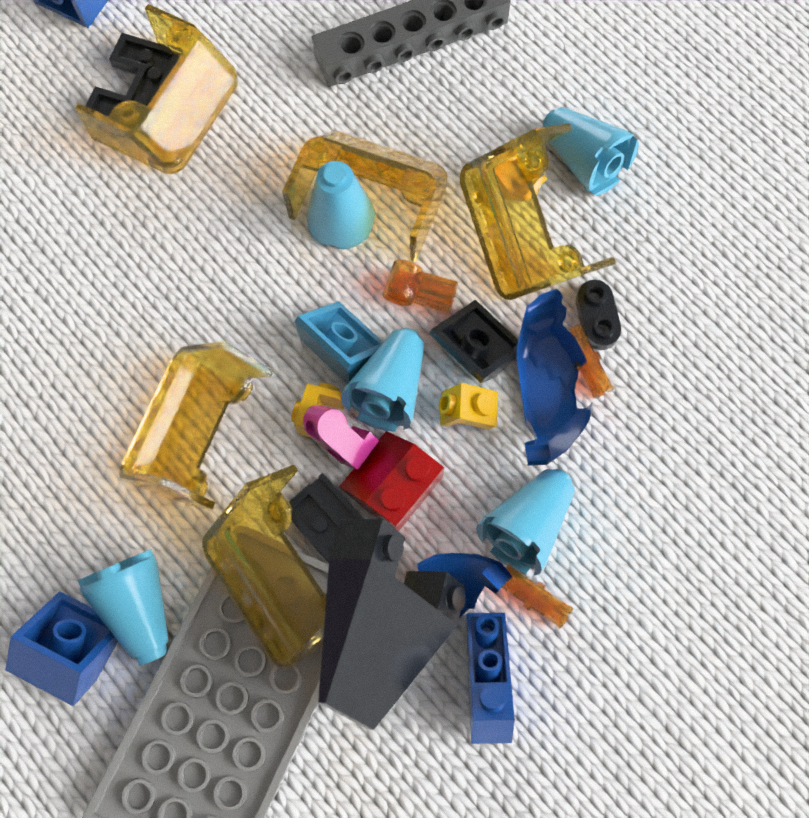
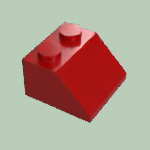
[339,431,444,532]

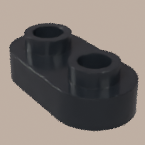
[575,280,621,350]

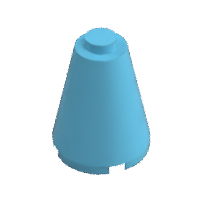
[543,107,639,196]
[306,161,375,249]
[341,328,425,432]
[476,469,575,575]

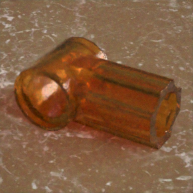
[382,260,458,313]

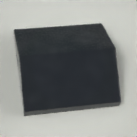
[429,300,518,383]

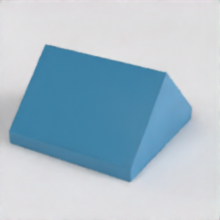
[295,301,383,384]

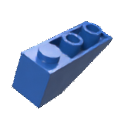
[466,613,515,744]

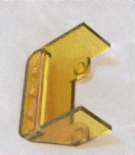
[75,4,238,174]
[460,123,616,300]
[282,131,447,262]
[119,341,274,510]
[202,465,326,669]

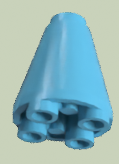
[77,549,169,666]

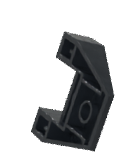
[318,518,466,730]

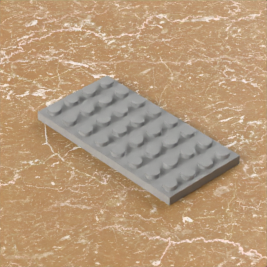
[82,521,329,818]

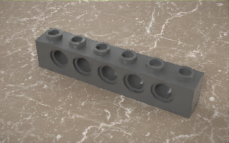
[312,0,511,87]

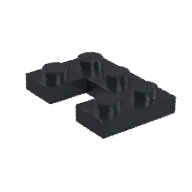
[81,33,185,140]

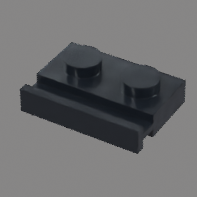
[281,473,364,564]

